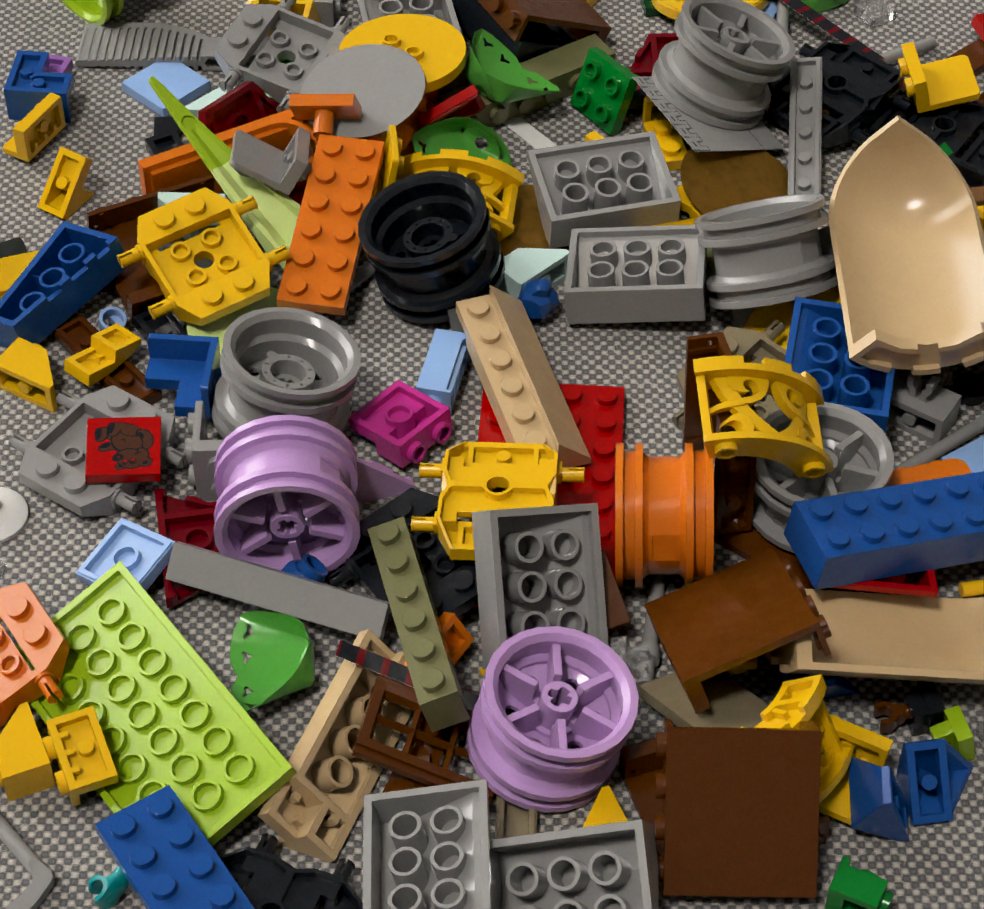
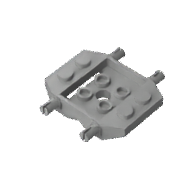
[214,0,352,113]
[8,385,188,517]

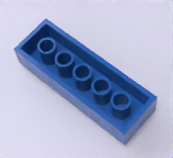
[783,471,984,590]

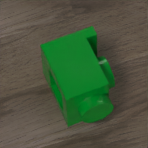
[825,856,894,909]

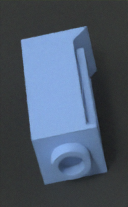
[416,328,472,416]

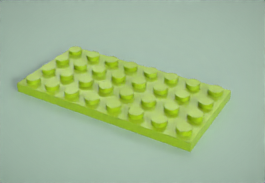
[17,561,297,846]

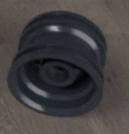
[358,171,505,324]

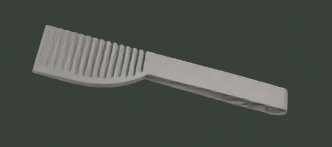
[75,22,347,71]

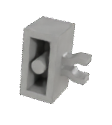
[887,369,962,444]

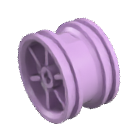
[214,414,360,572]
[466,626,639,813]

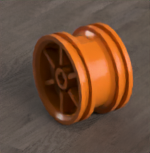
[615,443,714,588]

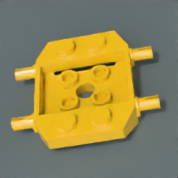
[116,187,291,326]
[411,441,585,560]

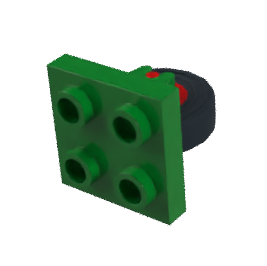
[570,47,647,135]

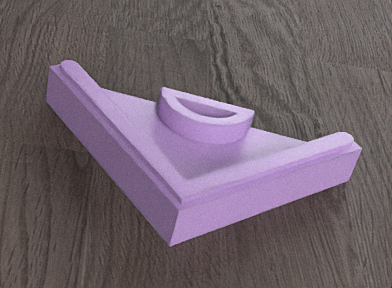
[355,457,416,504]

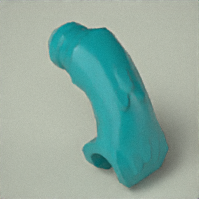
[88,866,130,909]

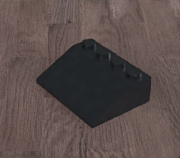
[452,0,577,64]

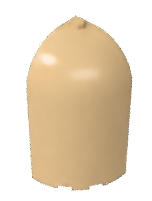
[828,115,984,375]
[765,588,984,685]

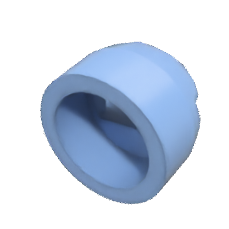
[98,306,127,331]

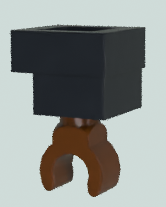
[873,681,945,736]

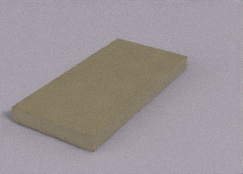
[638,672,769,728]

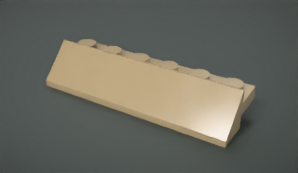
[455,285,591,467]
[258,629,414,863]

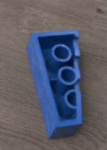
[0,221,129,348]

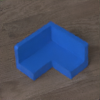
[4,50,74,123]
[145,333,221,418]

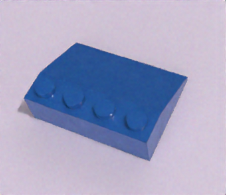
[784,297,895,432]

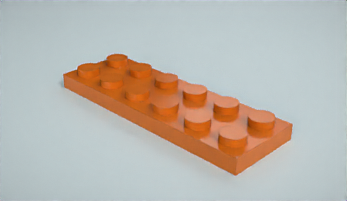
[276,134,386,316]

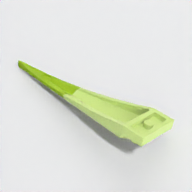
[149,76,301,270]

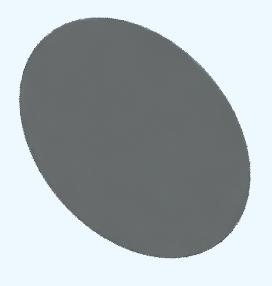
[301,44,425,138]

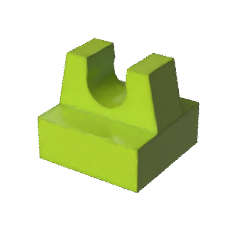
[929,705,975,761]

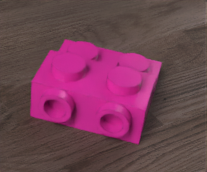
[348,380,453,468]

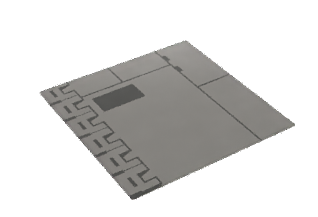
[632,76,785,152]

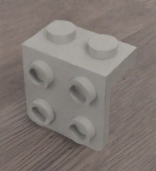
[230,127,313,195]
[185,401,223,501]

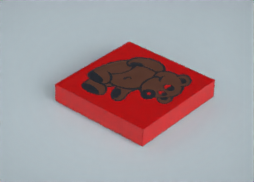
[85,417,162,484]

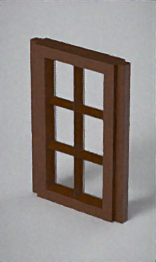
[351,674,494,806]

